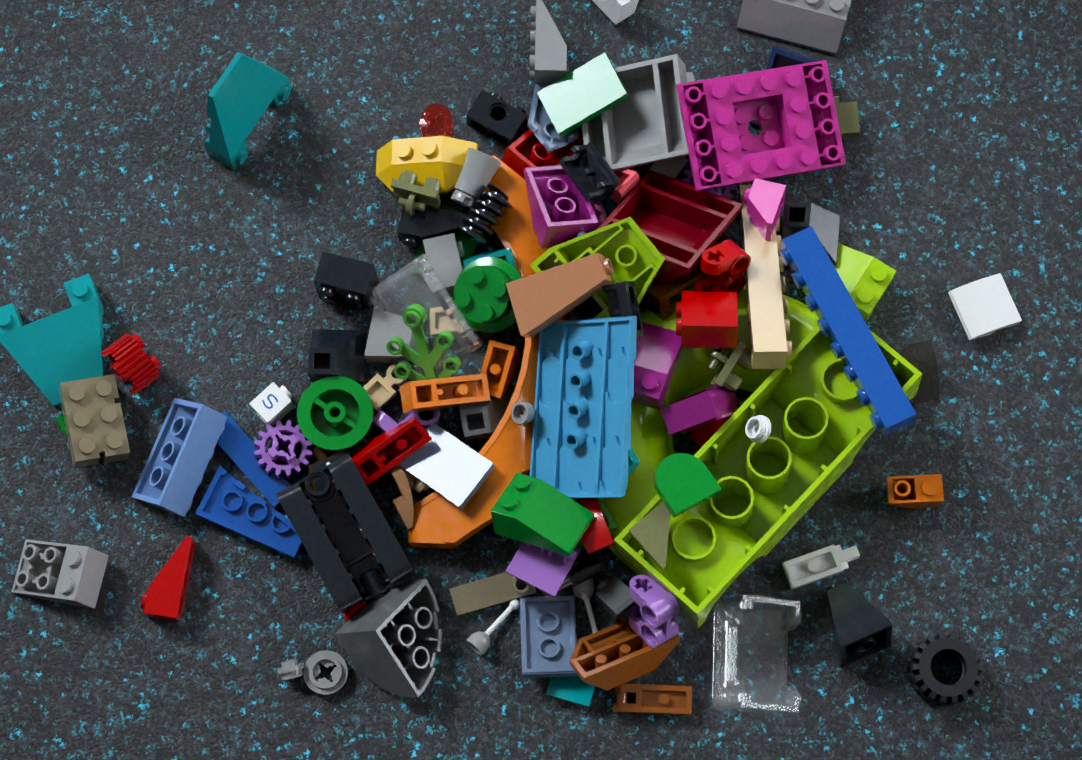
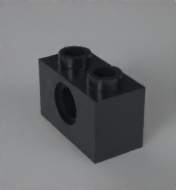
[466,90,527,147]

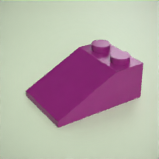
[524,165,599,249]
[631,322,683,410]

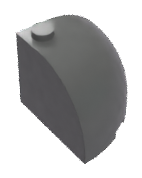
[335,579,442,698]

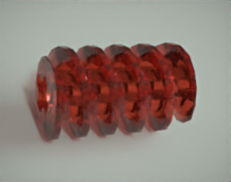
[419,104,454,138]

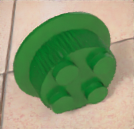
[454,257,522,333]
[297,376,373,451]

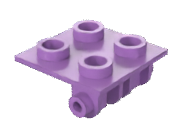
[505,542,581,597]

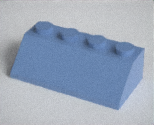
[131,398,228,517]

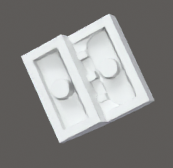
[948,273,1022,341]

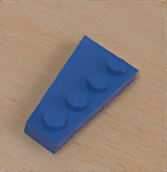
[195,466,303,560]

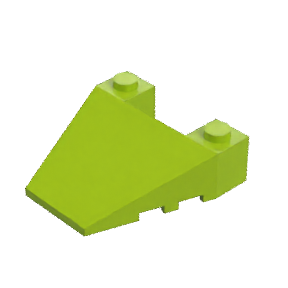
[530,217,665,318]

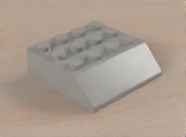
[736,0,851,55]
[582,54,689,171]

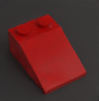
[501,129,584,180]

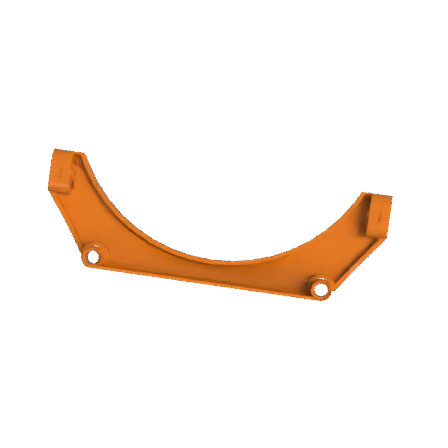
[407,156,570,549]

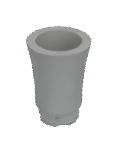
[451,148,502,209]

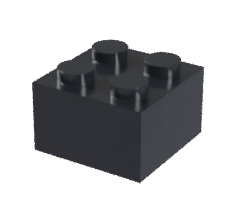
[314,251,378,311]

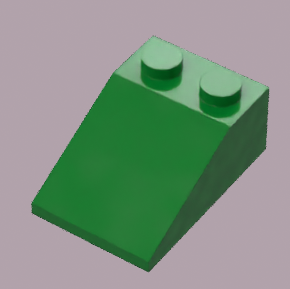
[491,473,594,556]

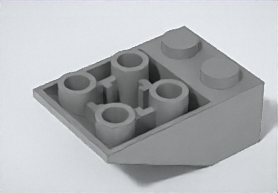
[530,0,567,87]
[11,539,109,609]

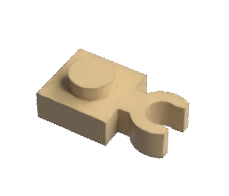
[363,364,407,413]

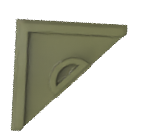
[629,502,670,571]

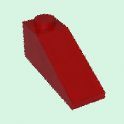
[351,417,432,486]
[141,536,196,622]

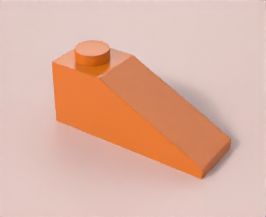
[399,373,490,414]

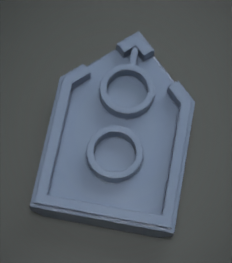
[527,84,581,153]

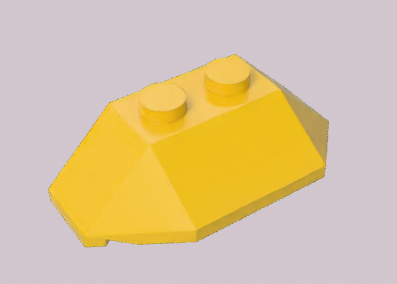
[376,136,478,194]

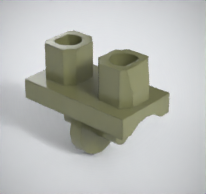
[390,170,441,216]
[707,340,752,392]

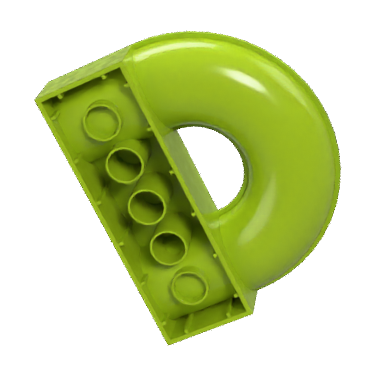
[603,286,922,629]

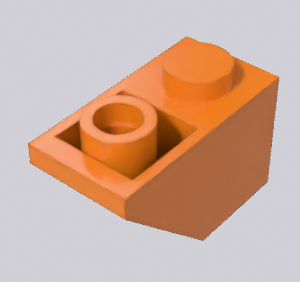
[886,474,944,509]

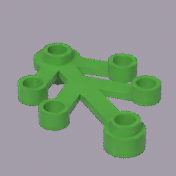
[386,304,461,381]

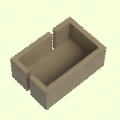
[59,374,130,469]

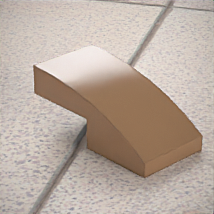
[390,467,414,529]

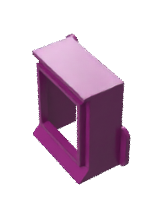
[660,387,740,435]

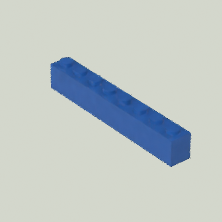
[779,226,916,436]

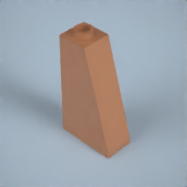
[506,253,613,338]

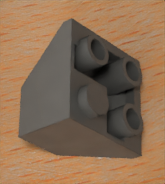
[458,386,512,444]

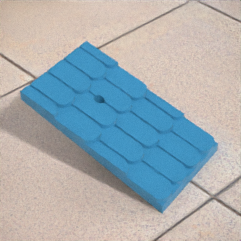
[530,316,637,498]

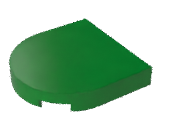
[654,453,722,518]

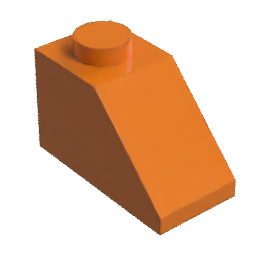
[480,340,521,399]

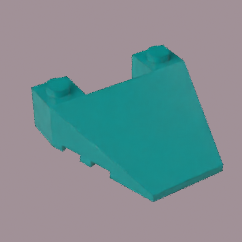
[204,52,291,170]
[0,273,105,407]

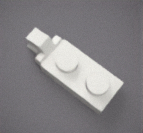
[782,544,860,590]

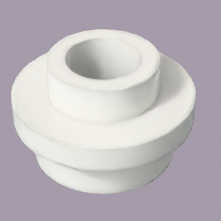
[745,415,771,443]

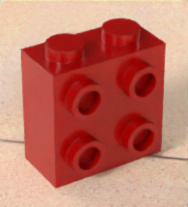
[676,291,738,349]

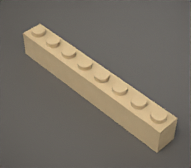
[738,185,792,369]

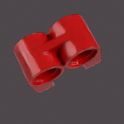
[694,239,751,294]

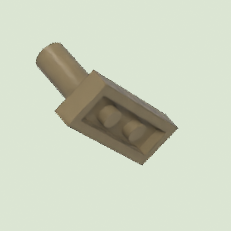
[449,572,536,615]

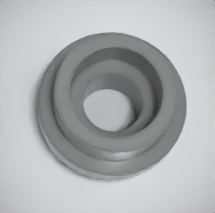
[277,659,305,680]

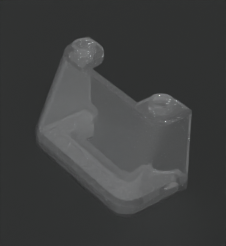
[369,254,484,376]
[712,594,802,714]

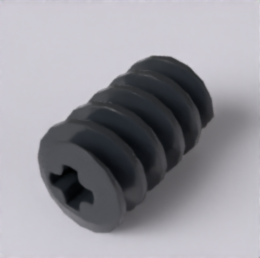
[457,183,512,244]

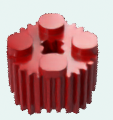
[101,333,162,395]

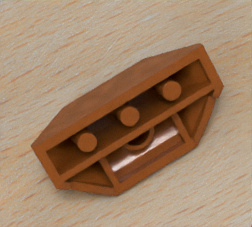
[569,619,680,691]

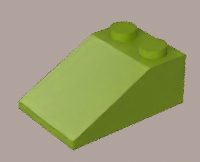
[834,243,896,322]

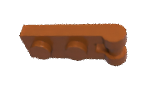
[613,684,692,715]

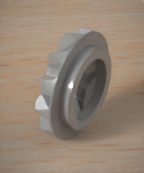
[303,650,348,695]

